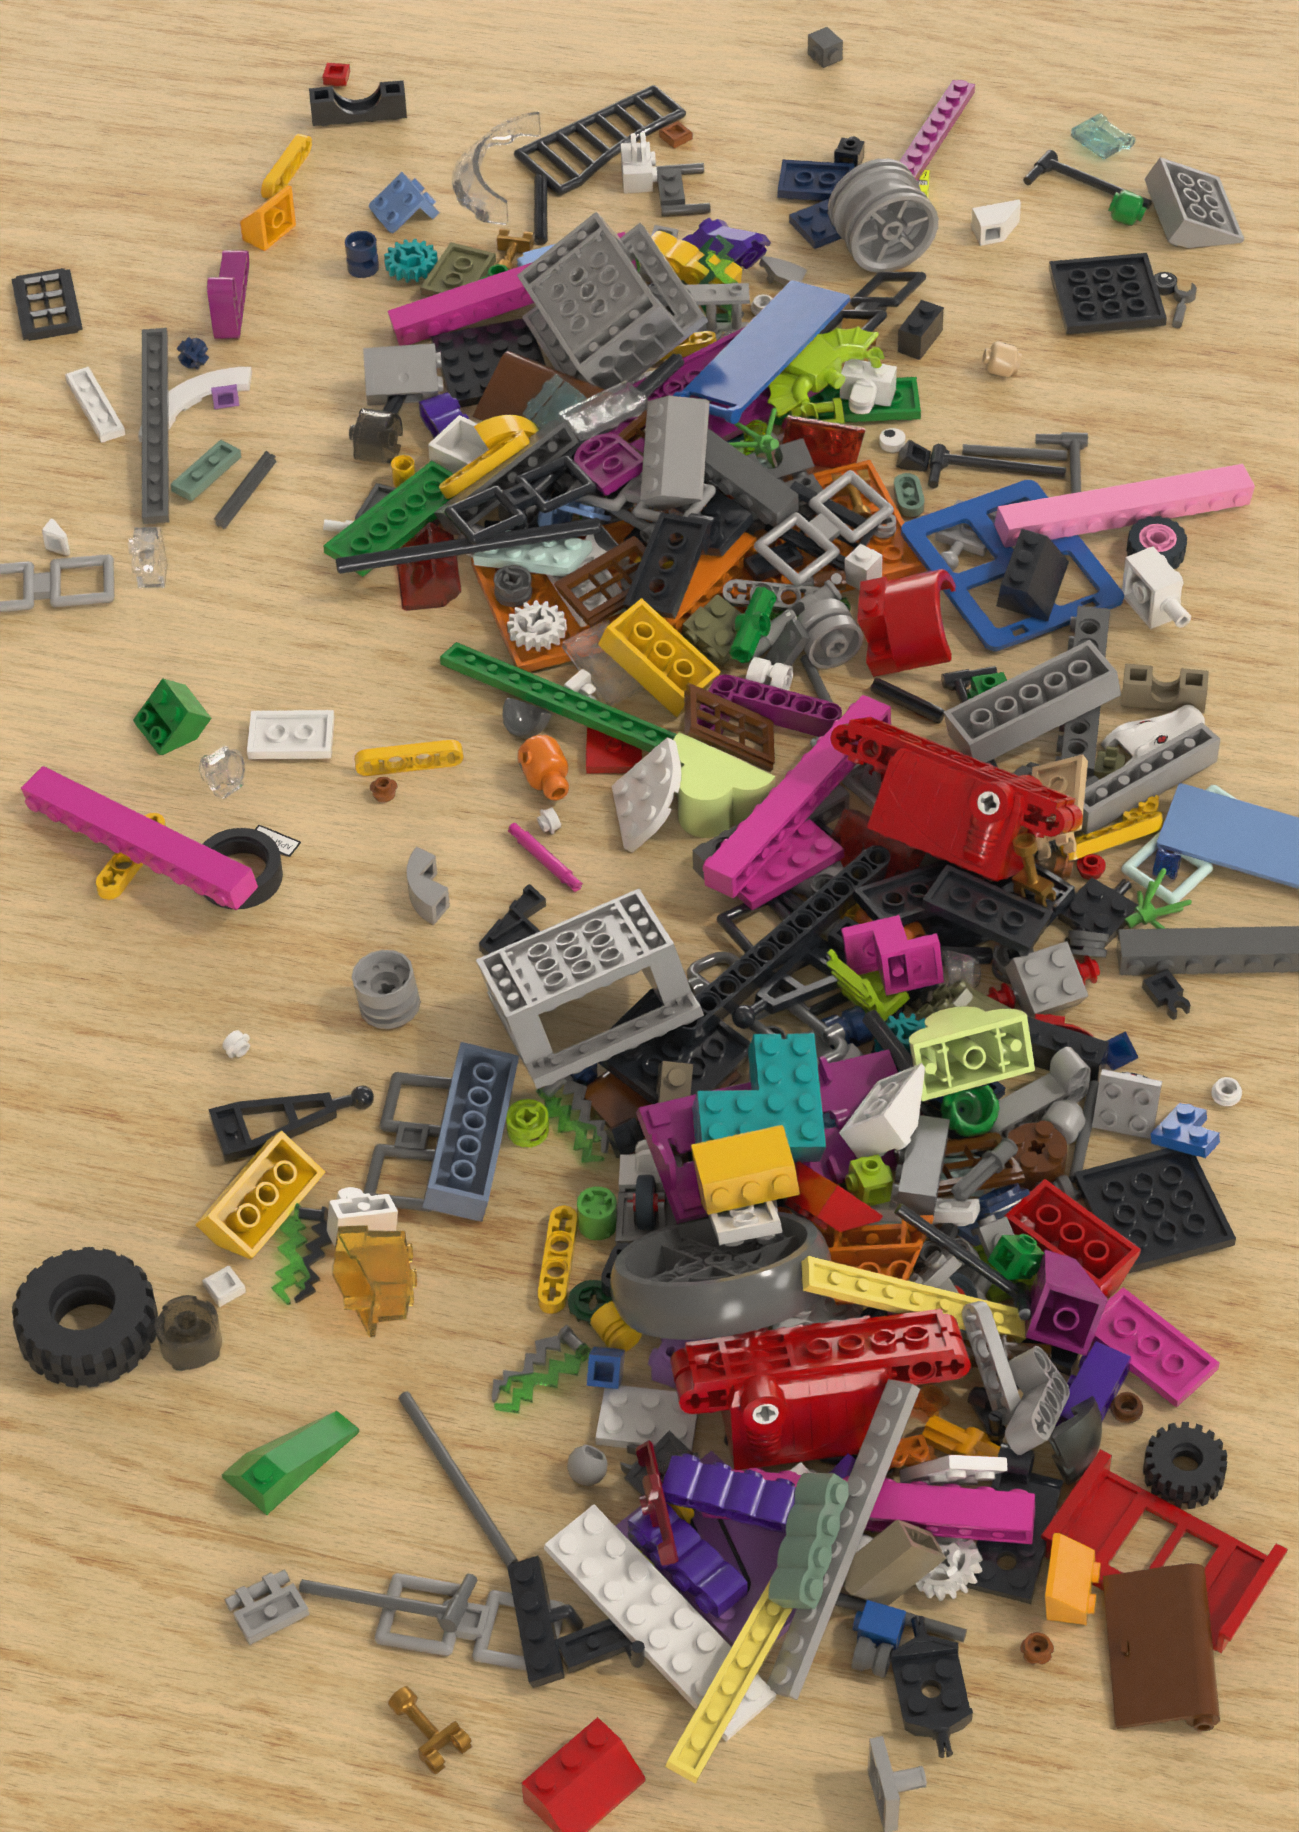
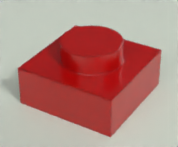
[322,62,351,86]

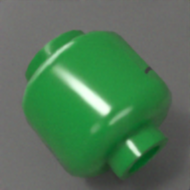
[1108,189,1146,226]

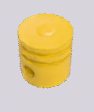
[590,1301,642,1352]

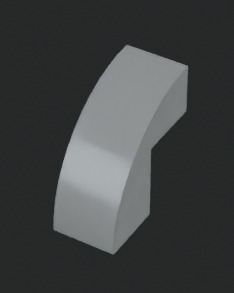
[407,847,450,925]

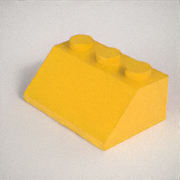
[691,1125,800,1215]

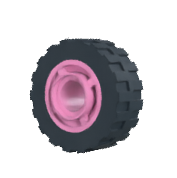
[1126,516,1187,569]

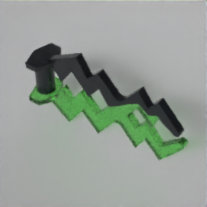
[271,1203,332,1305]

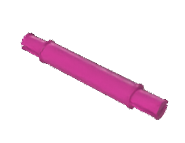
[508,823,583,892]

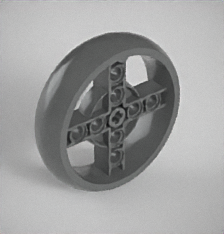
[610,1212,831,1340]

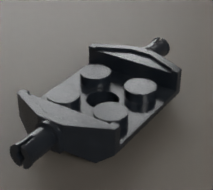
[891,1616,973,1758]

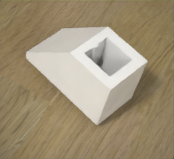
[971,200,1021,246]

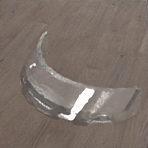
[452,111,541,225]

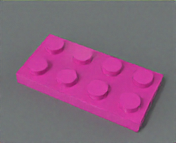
[736,819,845,911]
[1092,1287,1220,1408]

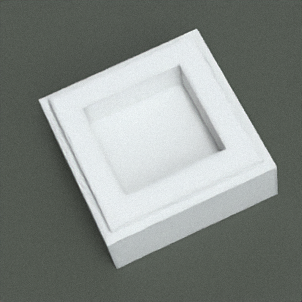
[202,1266,246,1307]

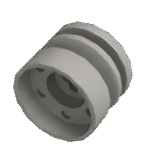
[352,950,421,1029]

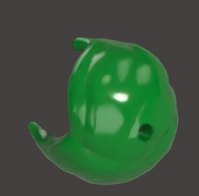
[941,1085,1000,1137]

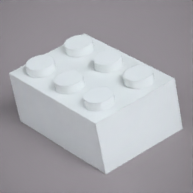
[428,415,489,473]

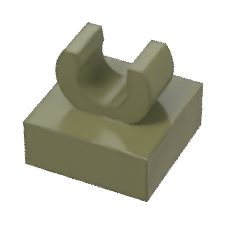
[1094,746,1126,779]

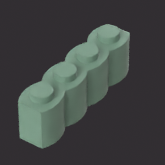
[769,1473,849,1609]

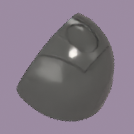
[503,698,552,739]

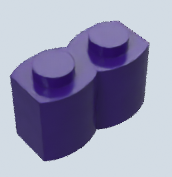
[419,392,469,439]

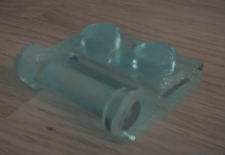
[1071,113,1136,159]

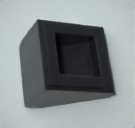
[896,439,931,472]

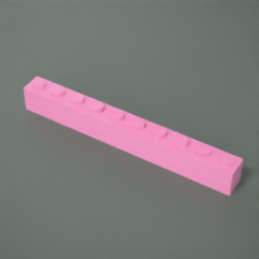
[994,464,1255,548]

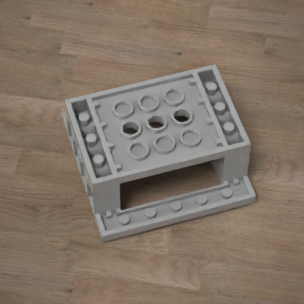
[517,212,708,394]
[476,889,704,1089]

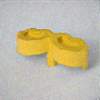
[1122,795,1159,821]

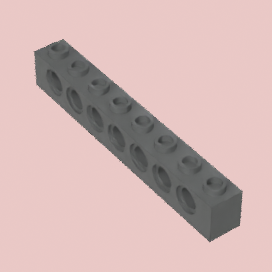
[1055,606,1110,777]

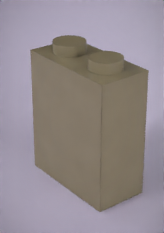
[843,1519,946,1606]

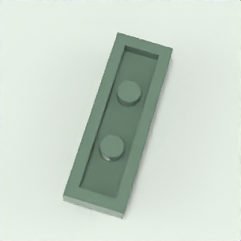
[171,440,241,502]

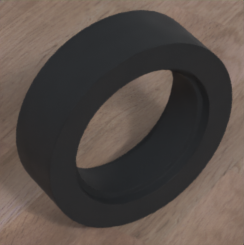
[203,828,283,909]

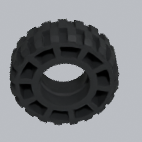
[12,1247,159,1388]

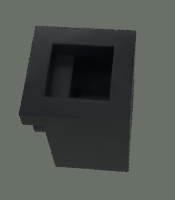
[834,136,865,168]

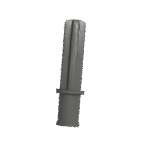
[951,1138,1018,1201]

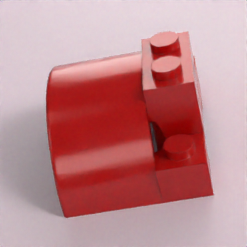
[857,569,956,677]

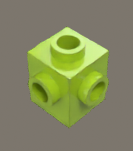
[845,1154,893,1206]

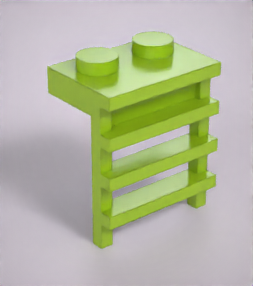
[826,949,910,1021]

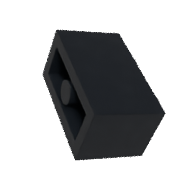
[898,300,944,360]

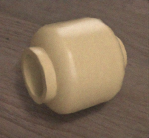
[982,341,1022,378]

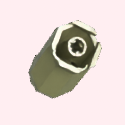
[916,978,1011,1020]

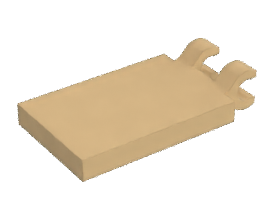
[1032,754,1088,860]

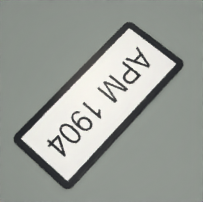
[255,825,301,857]

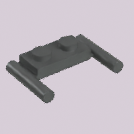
[656,163,711,216]

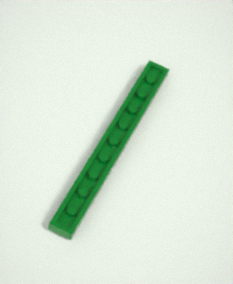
[440,642,677,753]

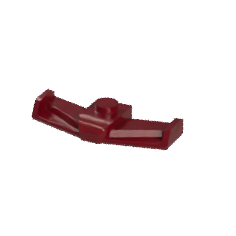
[636,1440,679,1565]

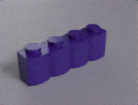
[662,1454,796,1533]
[628,1503,747,1618]

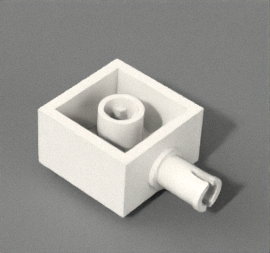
[1122,546,1191,629]

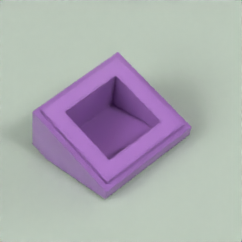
[211,384,240,409]

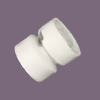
[746,657,793,691]

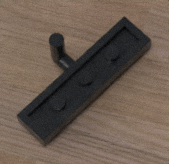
[507,1555,584,1688]
[557,1591,681,1674]

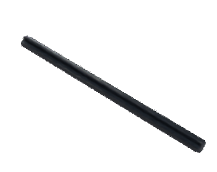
[522,354,685,511]
[335,518,601,574]

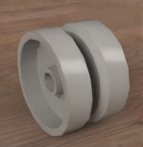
[797,599,863,669]

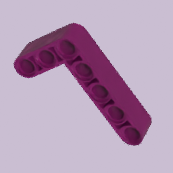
[207,250,250,339]
[697,674,842,747]

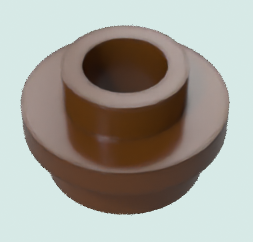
[1111,1392,1143,1423]

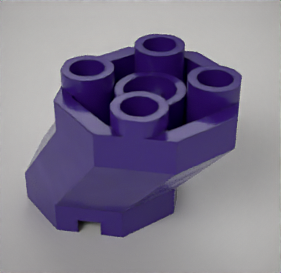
[682,218,771,270]

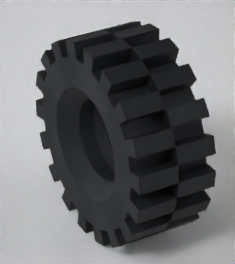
[1143,1422,1228,1509]

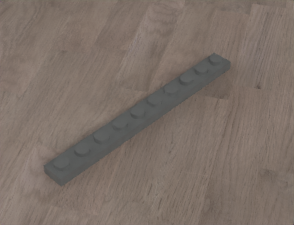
[142,328,169,524]

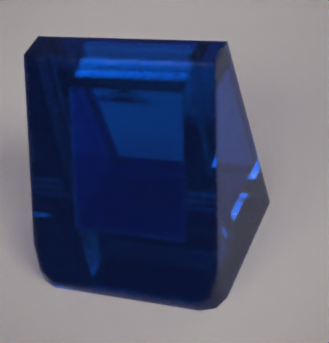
[1106,1031,1139,1071]

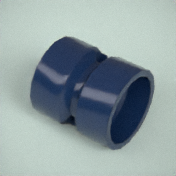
[345,231,379,278]
[820,1006,873,1049]

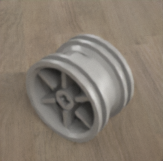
[828,159,939,273]

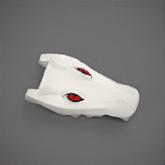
[1101,705,1205,766]

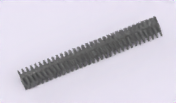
[214,451,277,529]

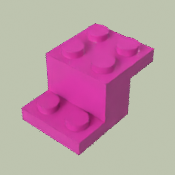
[841,915,944,996]

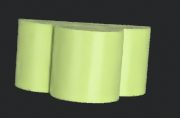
[674,732,775,838]
[909,1006,1035,1101]

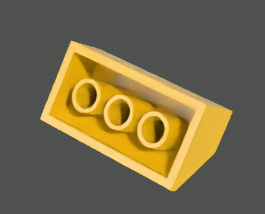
[598,598,721,718]
[195,1131,325,1260]

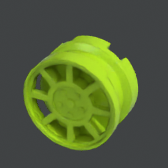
[506,1099,549,1147]

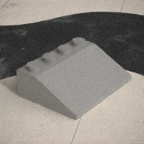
[1144,157,1244,248]

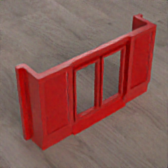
[1041,1449,1288,1653]

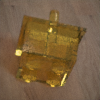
[332,1225,417,1337]

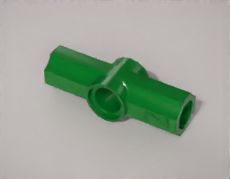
[729,587,777,663]

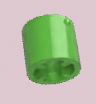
[577,1186,617,1240]

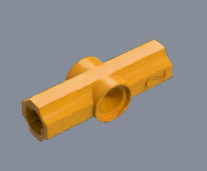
[922,1415,1000,1457]

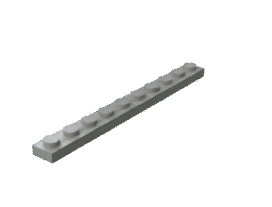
[767,1379,920,1700]

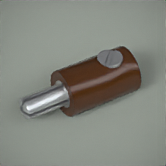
[802,570,846,590]

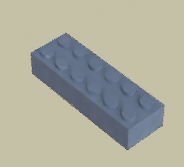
[422,1042,519,1222]

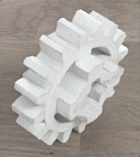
[507,600,567,652]
[916,1536,983,1601]

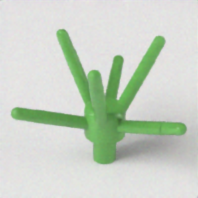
[728,408,779,468]
[1124,868,1192,929]

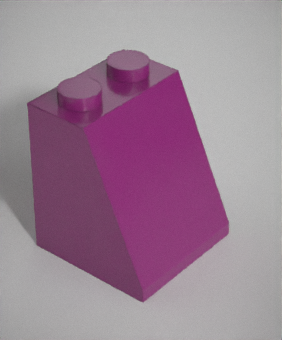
[1025,1250,1107,1356]

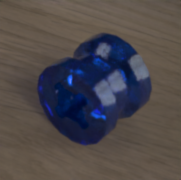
[1152,847,1182,880]

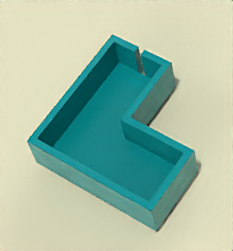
[692,1033,826,1162]

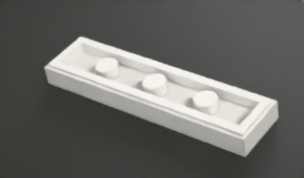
[65,367,125,443]

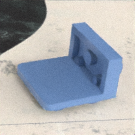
[369,172,439,233]
[537,500,611,526]

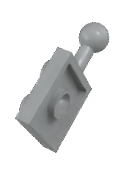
[935,500,997,571]

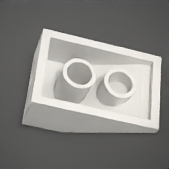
[839,1063,925,1158]

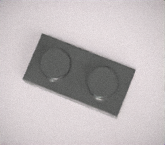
[764,619,811,666]

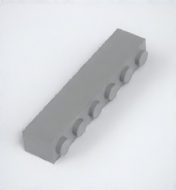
[1081,722,1220,834]

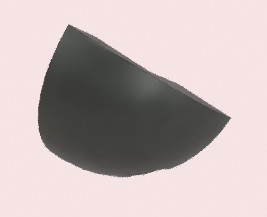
[1048,1396,1102,1485]

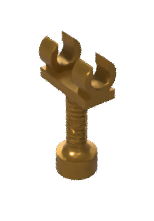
[495,228,534,270]
[831,469,872,519]
[1012,833,1056,907]
[388,1686,472,1775]

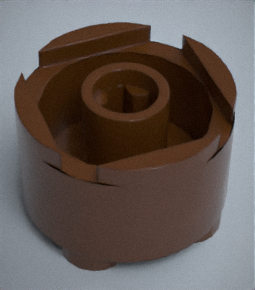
[1004,1120,1067,1192]

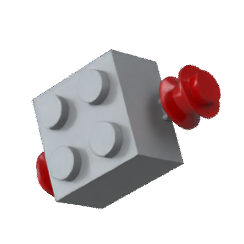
[986,941,1100,1019]

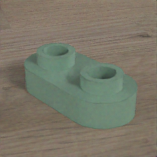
[894,473,925,517]

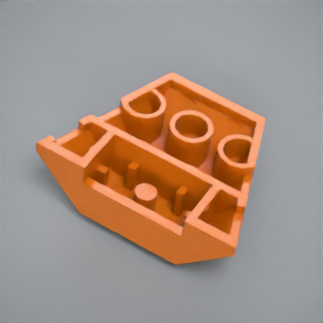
[812,1215,934,1305]

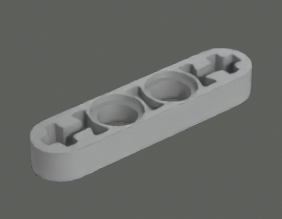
[723,579,820,611]
[962,1301,1021,1425]

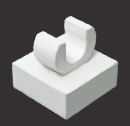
[564,669,596,700]

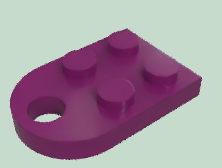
[574,433,644,496]

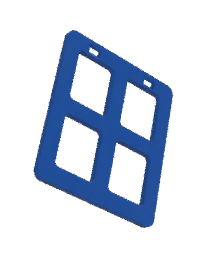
[901,480,1124,651]

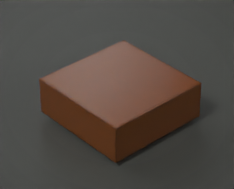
[659,121,693,148]

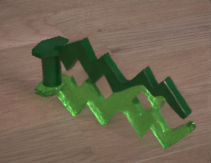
[698,234,738,323]

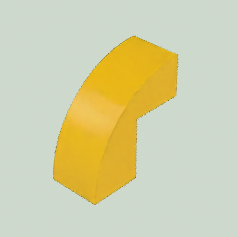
[474,415,539,449]

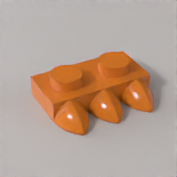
[860,1434,931,1471]

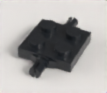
[1058,877,1139,947]

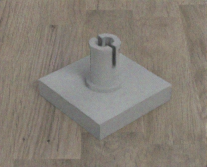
[868,1736,927,1832]

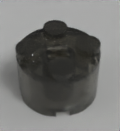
[349,408,403,464]
[155,1295,222,1371]

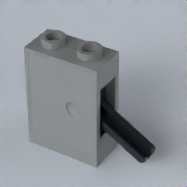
[363,343,443,431]

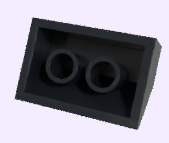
[996,529,1069,621]

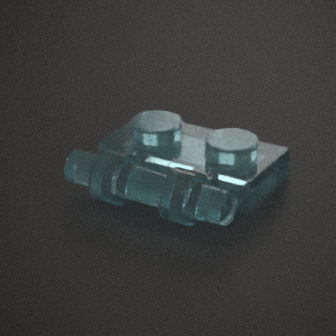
[522,374,587,429]

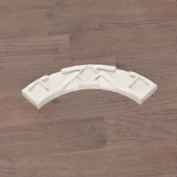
[138,367,252,442]

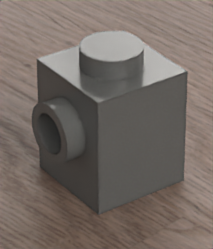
[808,27,843,68]

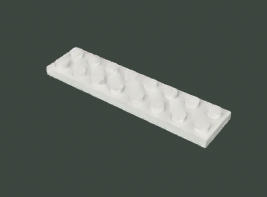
[544,1504,776,1741]

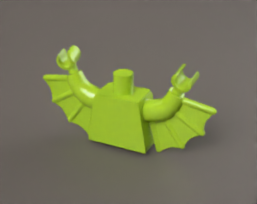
[767,326,885,423]

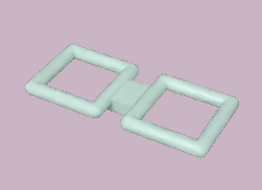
[1121,785,1238,905]

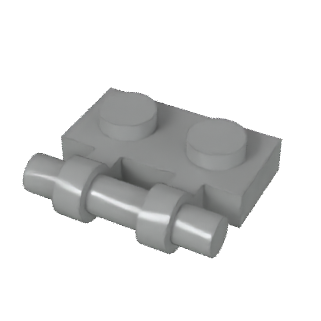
[224,1569,309,1645]

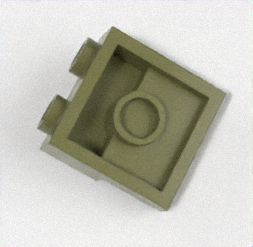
[681,594,741,667]

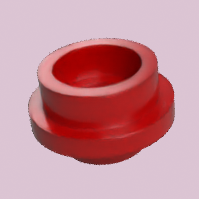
[1077,854,1106,880]

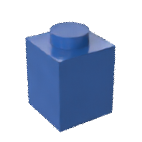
[587,1346,625,1389]
[853,1600,906,1650]

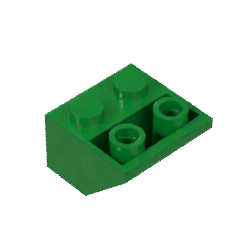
[133,678,212,755]

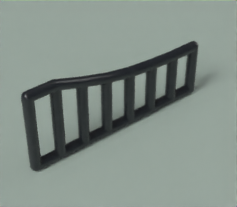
[514,85,686,195]

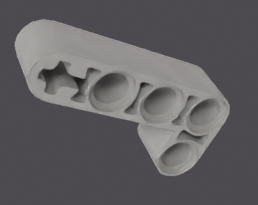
[986,1047,1091,1139]
[1005,1346,1070,1455]

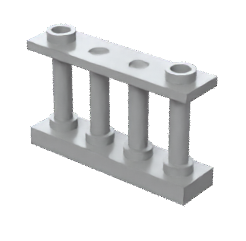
[648,283,750,341]

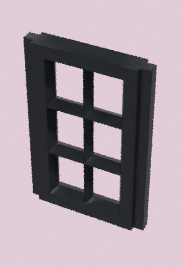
[11,268,83,341]
[764,481,879,570]

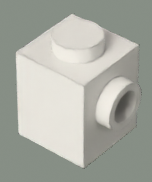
[845,544,882,590]

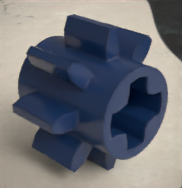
[177,337,209,369]

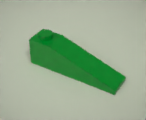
[221,1411,360,1515]

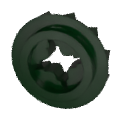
[568,1280,612,1326]

